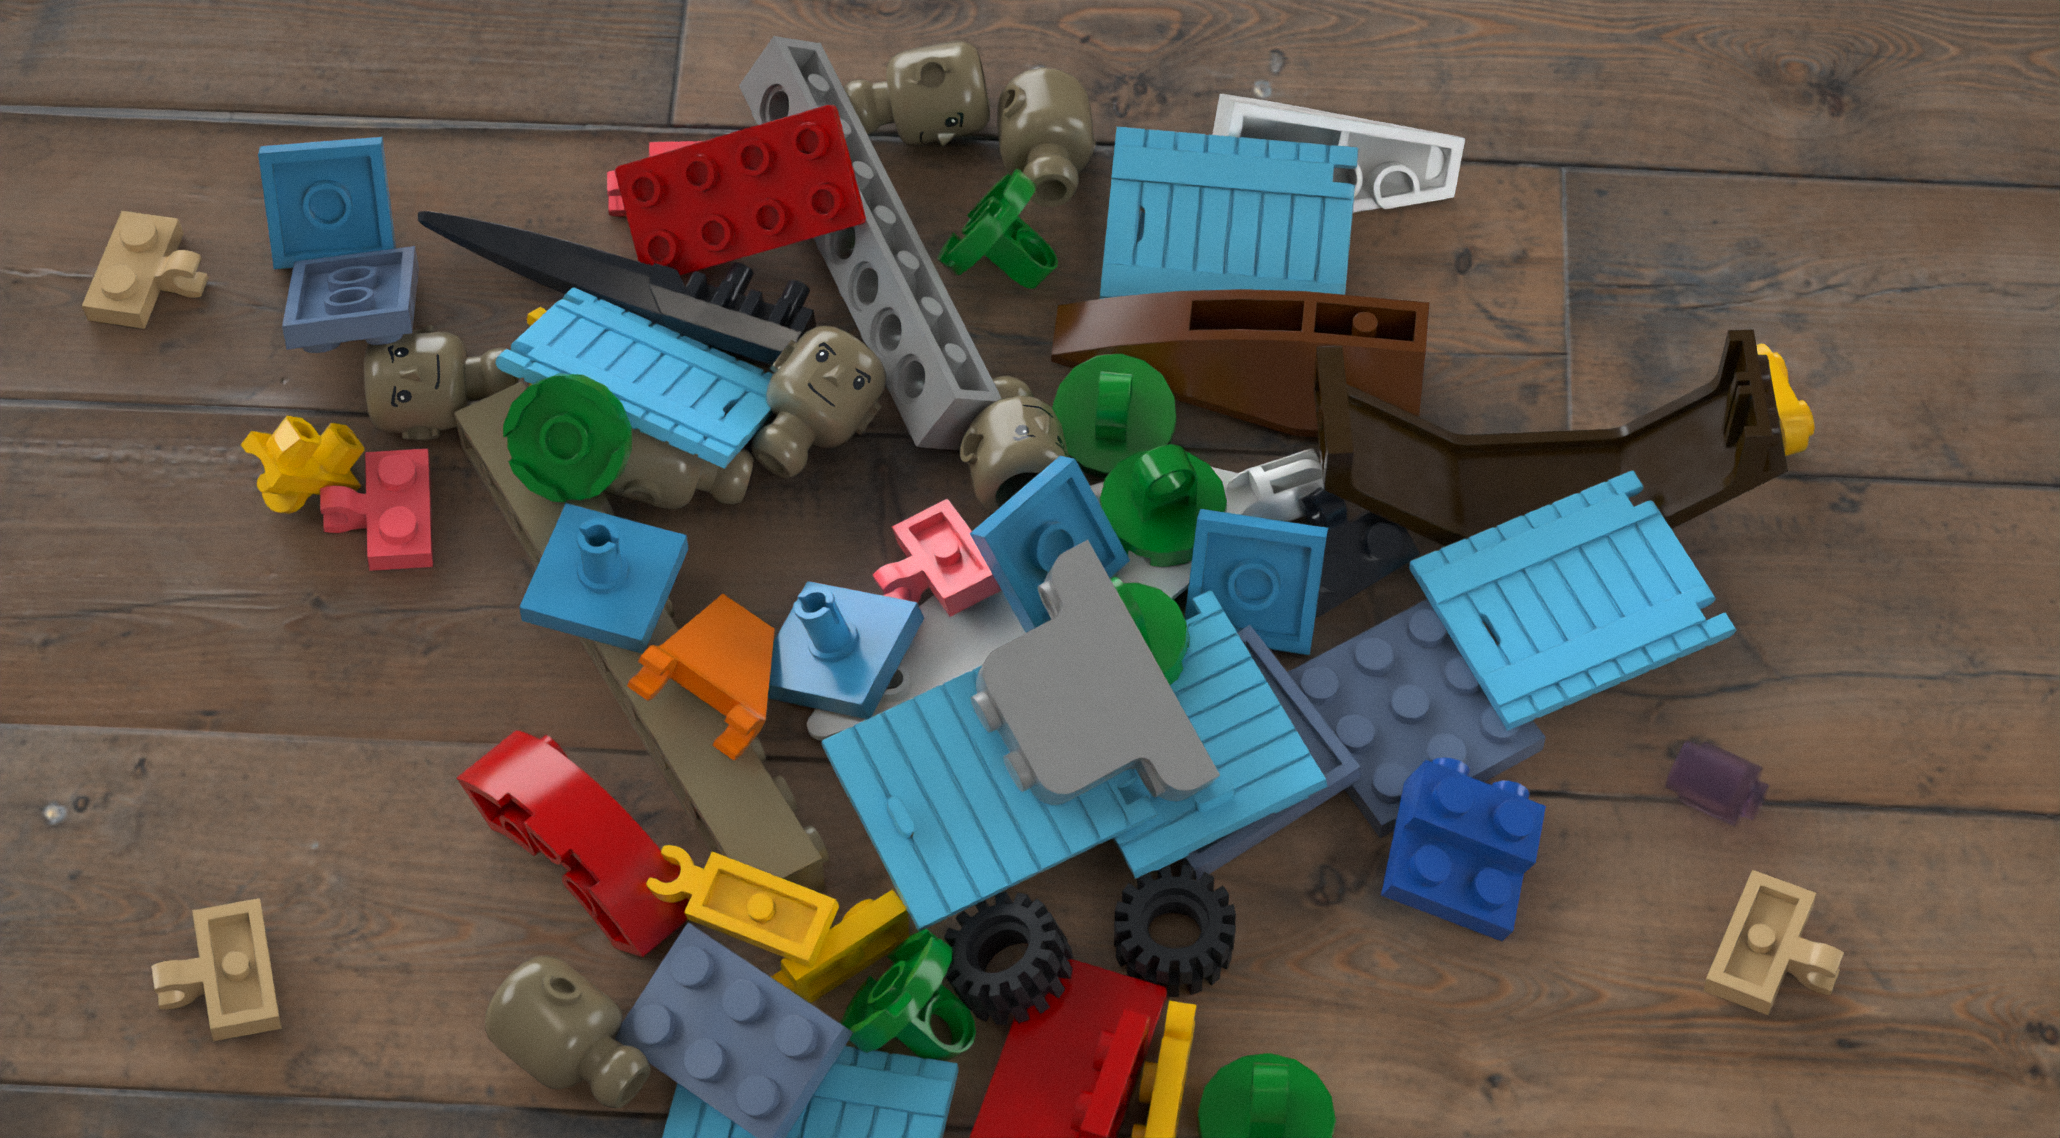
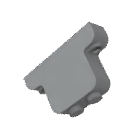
[971,540,1220,805]

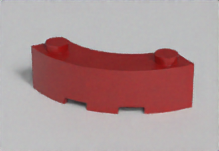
[456,730,690,957]

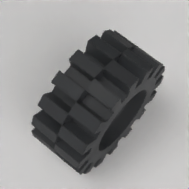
[1114,865,1236,997]
[944,892,1073,1025]

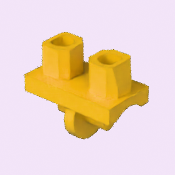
[241,416,365,514]

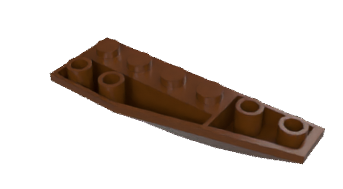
[1051,289,1430,438]

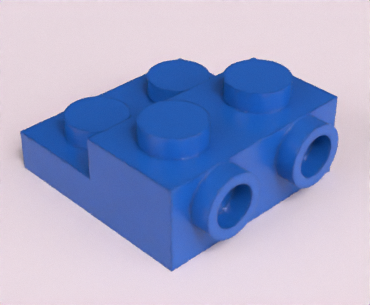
[1381,757,1546,941]

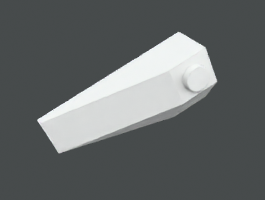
[1212,93,1465,213]

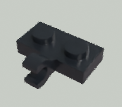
[1298,487,1420,617]

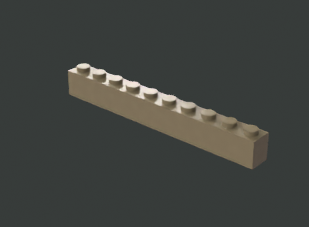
[454,381,829,893]

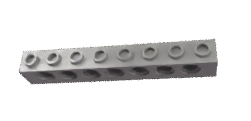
[739,36,1002,450]

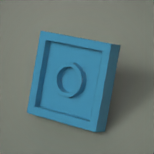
[258,137,396,269]
[970,456,1130,633]
[519,503,688,654]
[1185,509,1328,655]
[768,581,924,719]

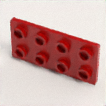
[615,105,866,276]
[969,959,1167,1138]

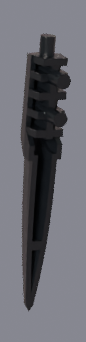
[418,211,816,368]

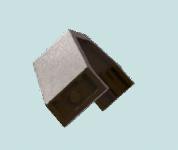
[1313,329,1788,547]

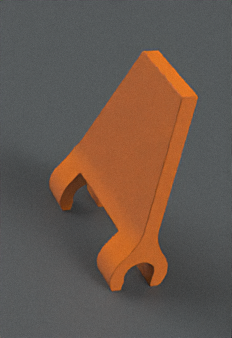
[627,594,775,760]

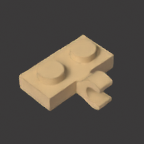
[82,211,208,329]
[1704,870,1844,1015]
[151,898,282,1041]

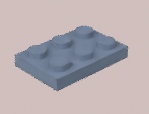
[282,246,419,353]
[615,922,854,1138]

